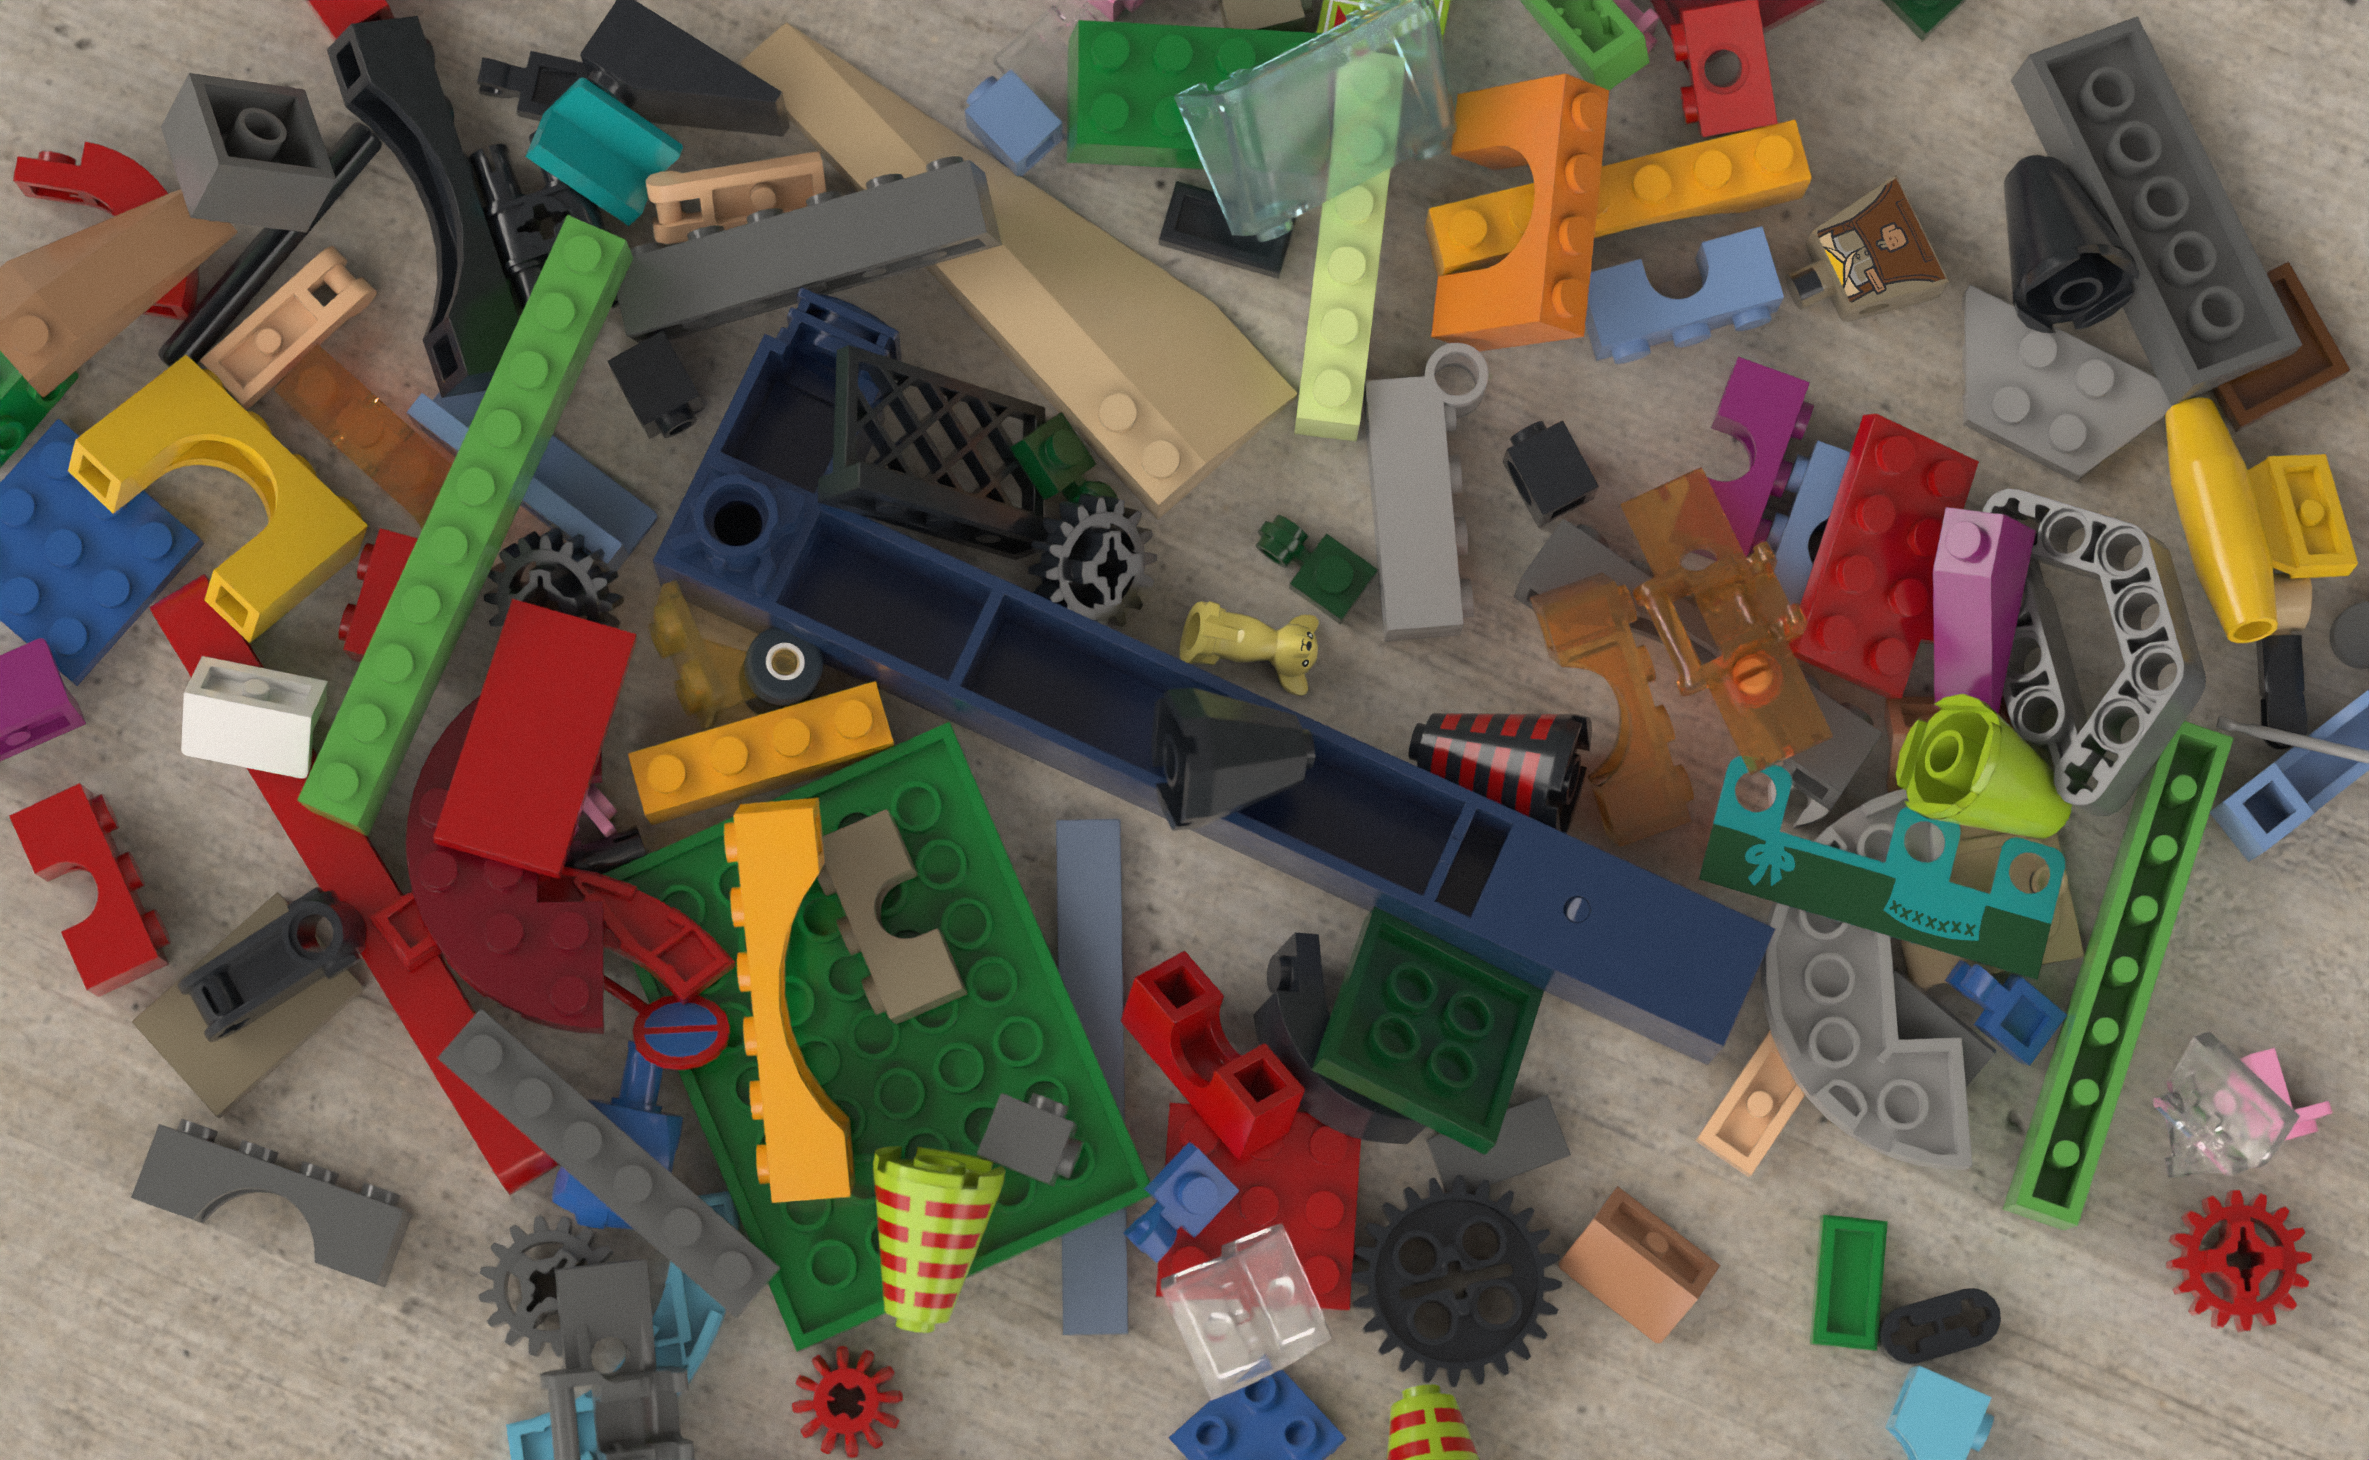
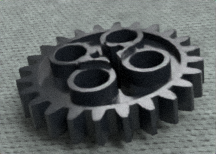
[1350,1175,1562,1388]

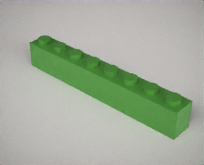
[2002,721,2234,1231]

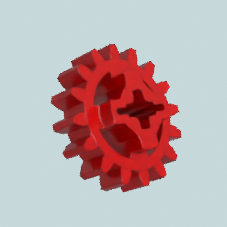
[2166,1190,2312,1332]

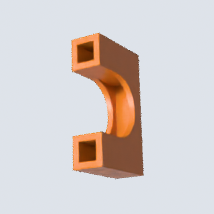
[1431,73,1609,352]

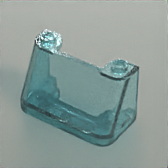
[1174,0,1457,242]

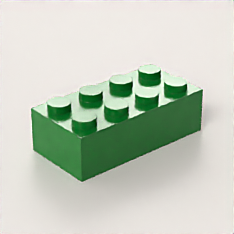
[1066,20,1328,175]

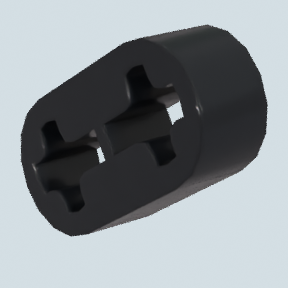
[1878,1288,2001,1365]

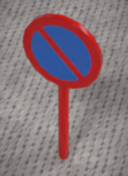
[604,975,730,1070]

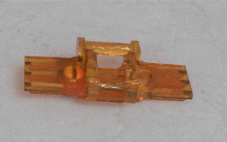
[1620,467,1833,776]

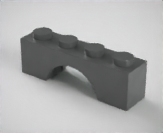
[131,1118,412,1287]

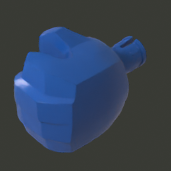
[552,1040,683,1230]

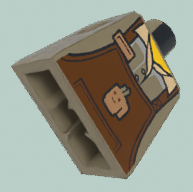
[1785,175,1949,322]

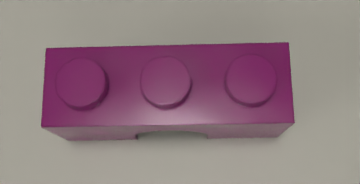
[1668,356,1814,570]

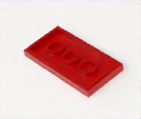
[433,599,637,879]

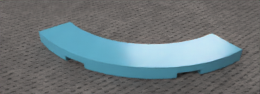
[506,1191,740,1460]

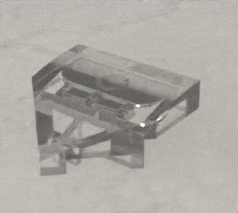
[2152,1031,2300,1178]

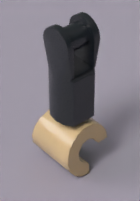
[2256,573,2312,750]

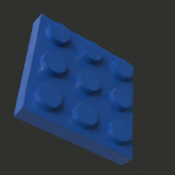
[0,418,205,686]

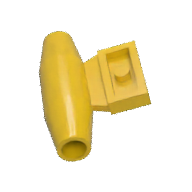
[2165,397,2358,643]

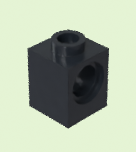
[607,331,704,439]
[1502,420,1599,528]

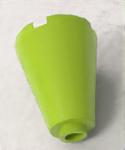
[1896,694,2072,839]

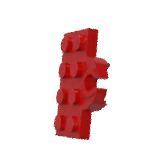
[1784,413,1979,699]

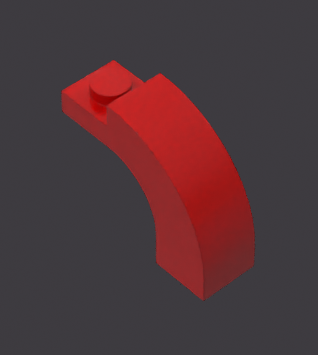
[13,141,199,321]

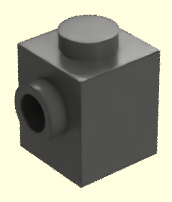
[977,1093,1084,1187]

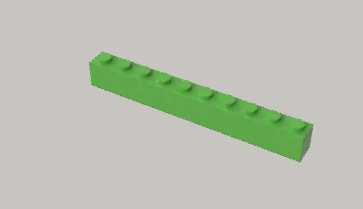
[298,215,633,836]

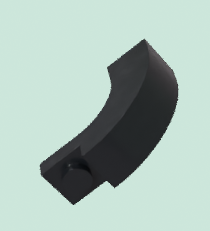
[1253,932,1427,1144]

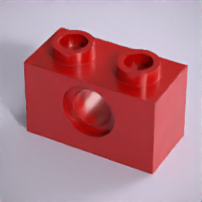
[1670,0,1778,137]

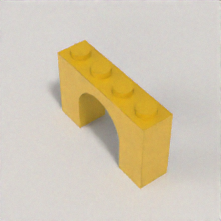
[68,355,368,643]

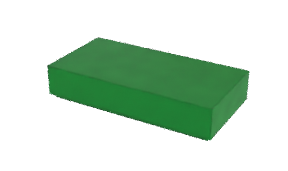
[1809,1214,1888,1351]

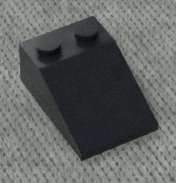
[580,0,790,137]

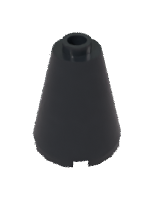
[2004,155,2139,333]

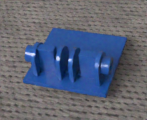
[1169,1351,1347,1460]

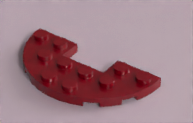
[406,695,604,1034]

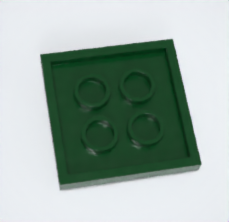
[1312,906,1544,1155]

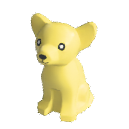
[1179,601,1319,696]

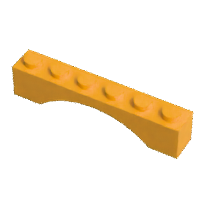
[1425,119,1812,276]
[724,798,856,1203]

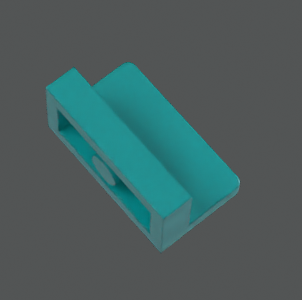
[525,78,683,226]

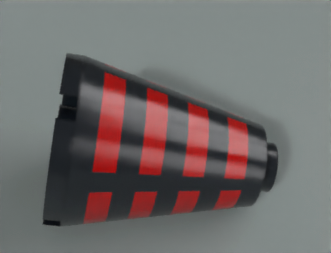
[1408,713,1592,834]

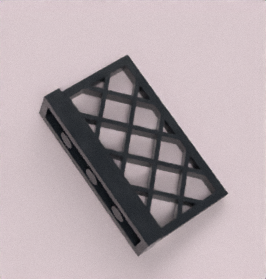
[818,345,1049,560]

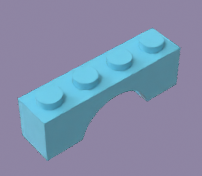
[1885,1365,1994,1460]

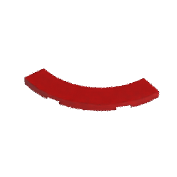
[369,867,735,1005]

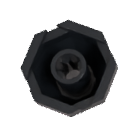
[1151,688,1315,831]

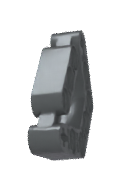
[1983,489,2206,816]

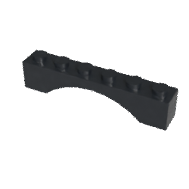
[327,16,519,398]

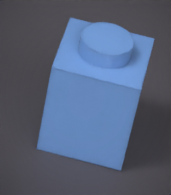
[965,69,1063,177]

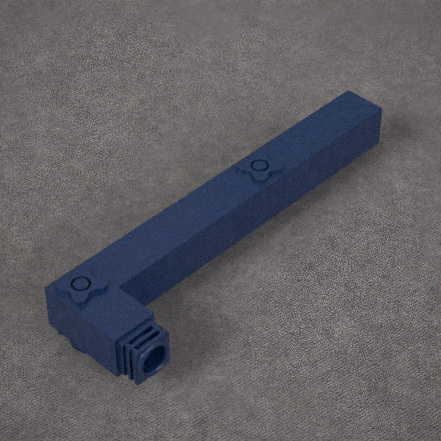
[653,288,1775,1065]

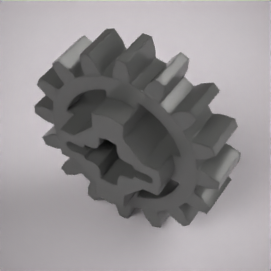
[479,1216,614,1358]

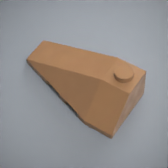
[0,189,238,398]

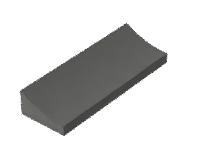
[2011,16,2302,406]

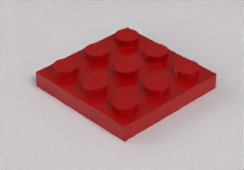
[1155,1102,1361,1312]

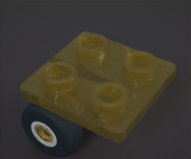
[648,580,823,729]

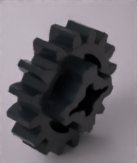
[1028,494,1157,627]
[483,528,624,628]

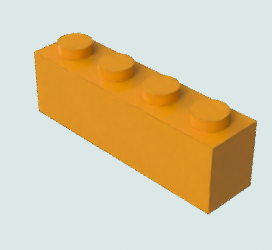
[628,681,895,826]

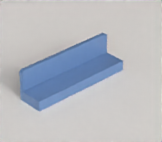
[406,391,658,571]

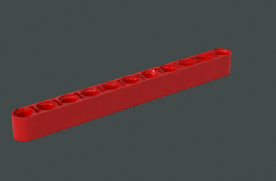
[149,574,559,1196]

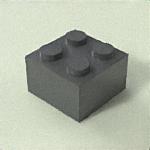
[161,73,336,233]

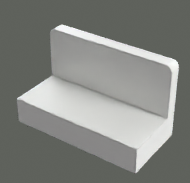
[181,656,328,779]

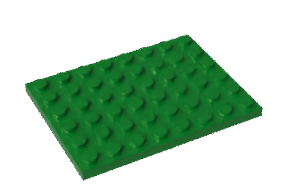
[602,722,1151,1352]

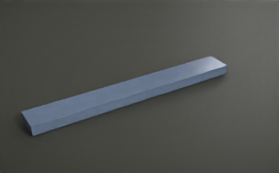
[1056,819,1129,1336]

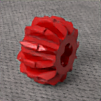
[792,1346,904,1458]

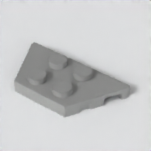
[1962,285,2172,482]

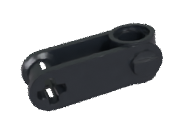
[177,887,366,1042]

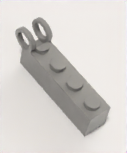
[1363,343,1489,641]

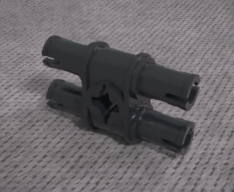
[469,131,619,312]

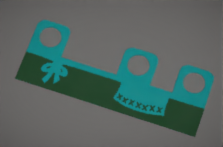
[1699,756,2066,980]

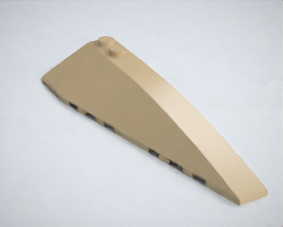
[739,22,1298,520]

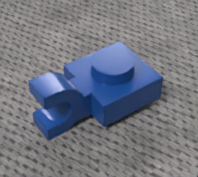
[1945,960,2067,1066]
[1123,1142,1239,1263]

